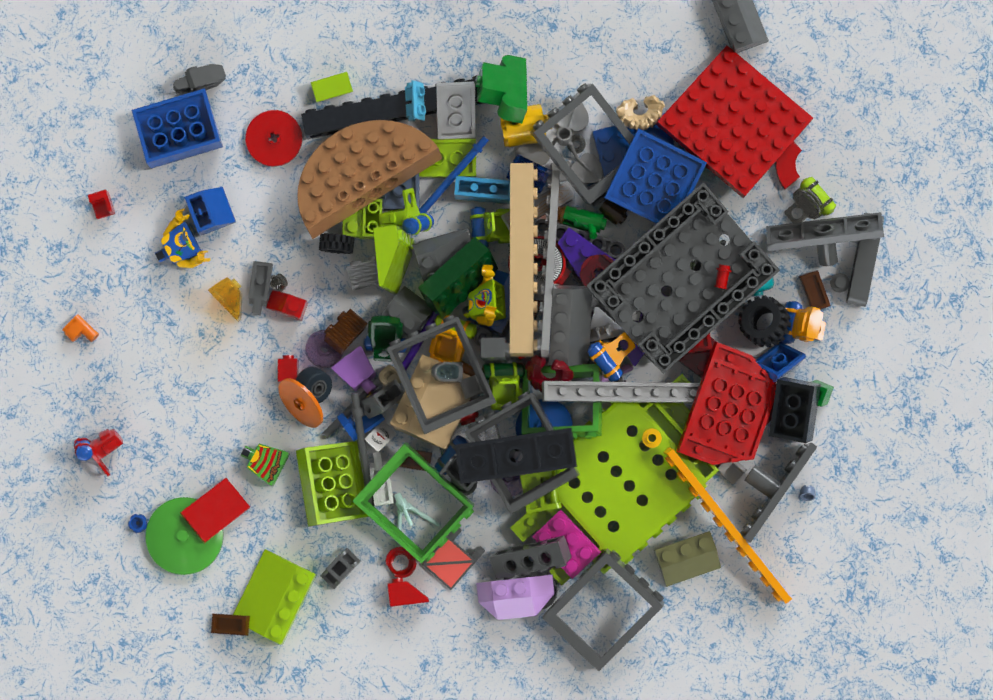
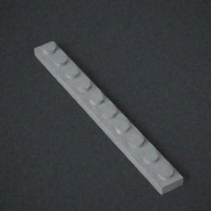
[537,170,560,357]
[542,381,700,403]

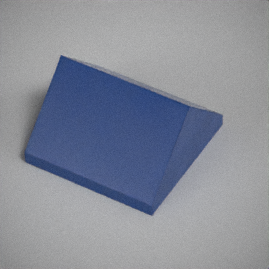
[755,342,806,382]

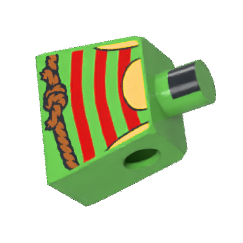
[241,443,290,486]

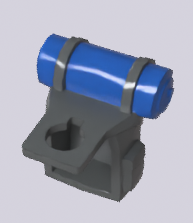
[434,435,476,491]

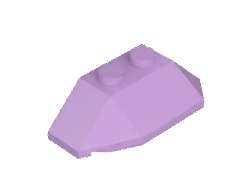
[476,575,555,620]

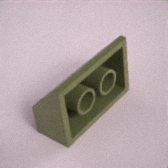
[654,531,721,587]

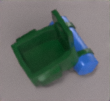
[363,316,407,362]

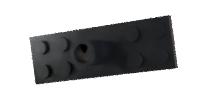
[455,428,578,484]

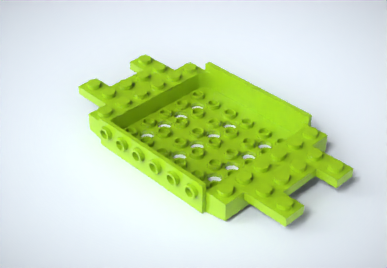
[510,374,719,586]

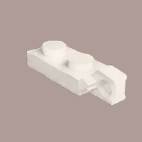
[370,452,394,506]

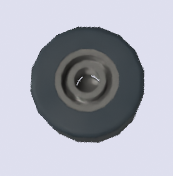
[296,366,332,403]

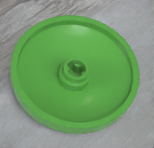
[146,497,224,575]

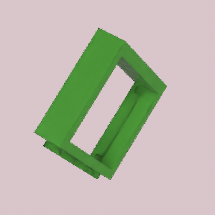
[522,364,602,440]

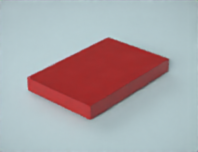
[180,478,250,544]

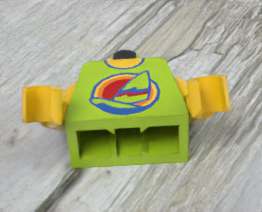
[462,265,506,327]

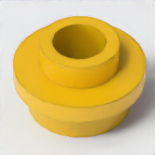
[642,428,662,448]

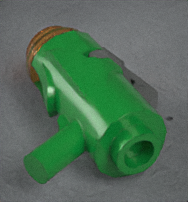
[557,205,607,239]

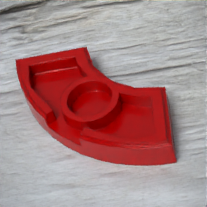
[776,141,802,190]

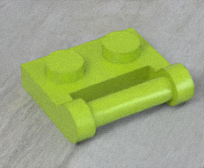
[520,470,562,513]

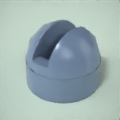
[800,485,816,501]

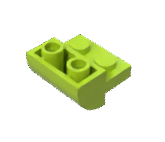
[342,199,382,239]

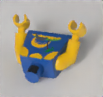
[155,208,210,268]

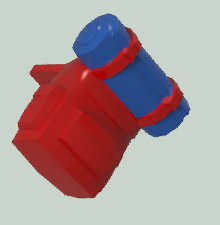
[74,429,123,476]

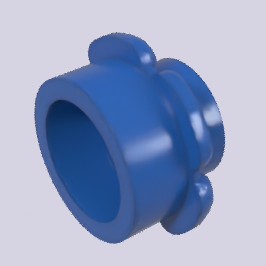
[128,514,148,533]

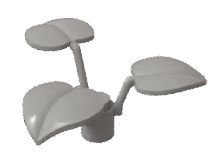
[515,103,603,184]

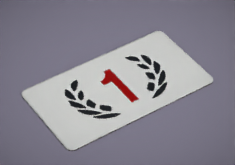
[365,421,397,452]

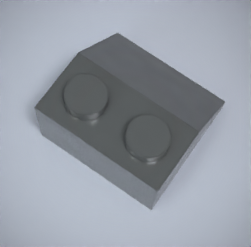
[381,286,433,335]

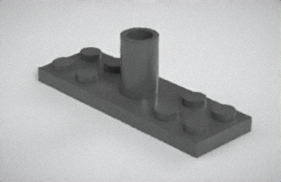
[766,212,884,266]
[740,442,817,543]

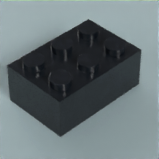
[769,377,821,443]

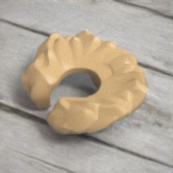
[616,95,665,131]

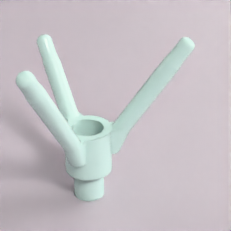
[394,493,440,530]

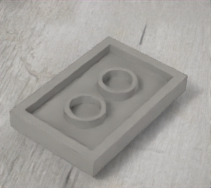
[436,81,476,140]

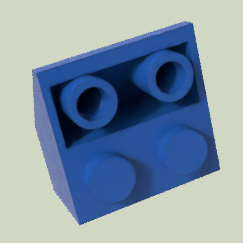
[184,187,236,236]

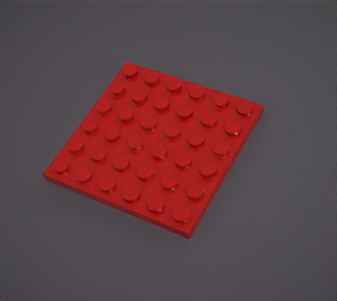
[656,45,813,198]

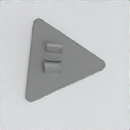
[590,305,624,342]

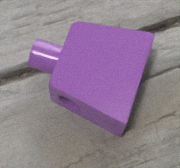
[331,346,377,395]

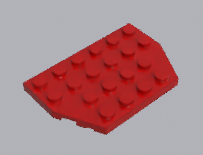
[676,342,777,465]

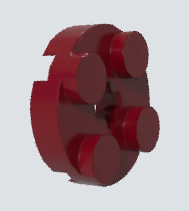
[580,255,614,286]

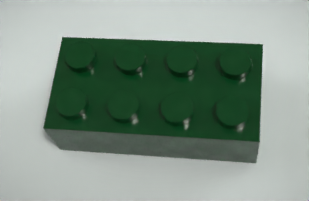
[418,237,498,319]

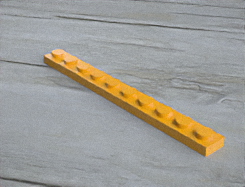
[664,447,792,604]

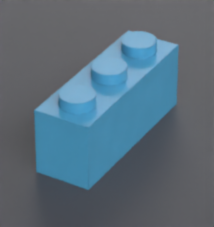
[454,176,510,204]

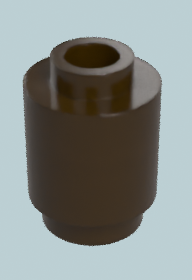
[599,199,628,225]

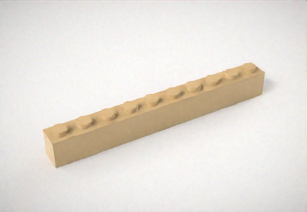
[510,163,538,357]

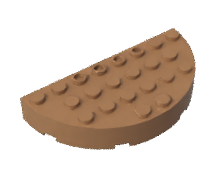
[297,120,442,239]

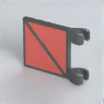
[422,528,485,590]

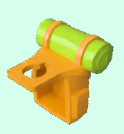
[429,315,477,362]

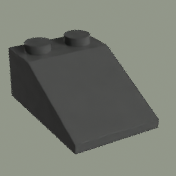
[412,229,471,283]

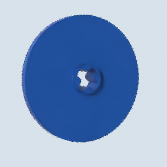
[515,399,573,436]

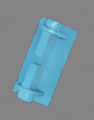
[405,80,426,122]

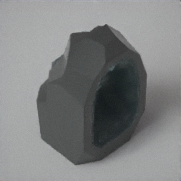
[431,362,463,383]

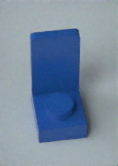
[337,413,385,441]

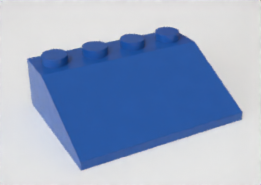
[132,88,223,169]

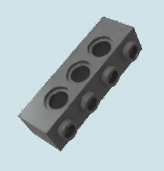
[481,338,512,364]
[489,536,572,580]

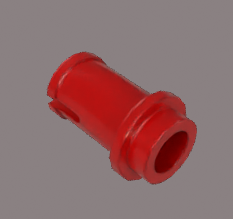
[714,264,732,289]

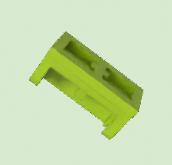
[311,72,353,102]

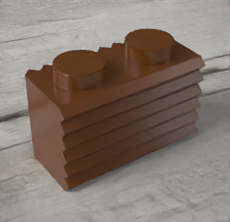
[324,309,368,355]

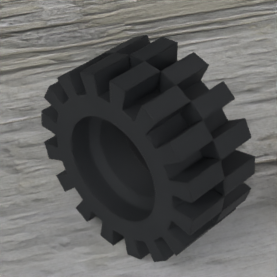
[319,233,354,254]

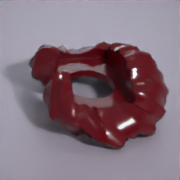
[525,355,574,393]

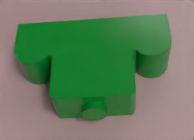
[475,55,527,124]

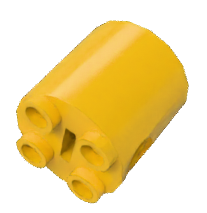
[500,104,552,147]

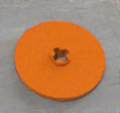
[278,378,323,428]

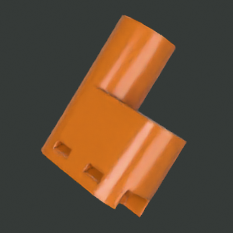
[62,314,99,342]

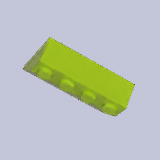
[373,225,415,295]
[296,441,369,527]
[233,549,317,645]

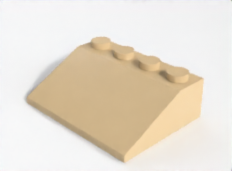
[390,354,471,450]

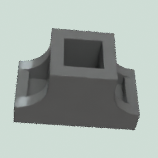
[320,548,361,589]

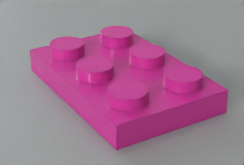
[532,510,601,579]

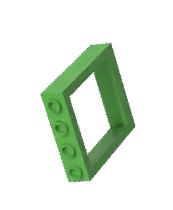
[353,442,475,564]

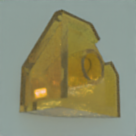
[208,277,242,322]

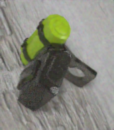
[784,177,836,223]

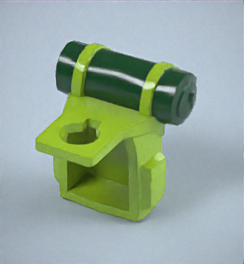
[482,362,525,410]

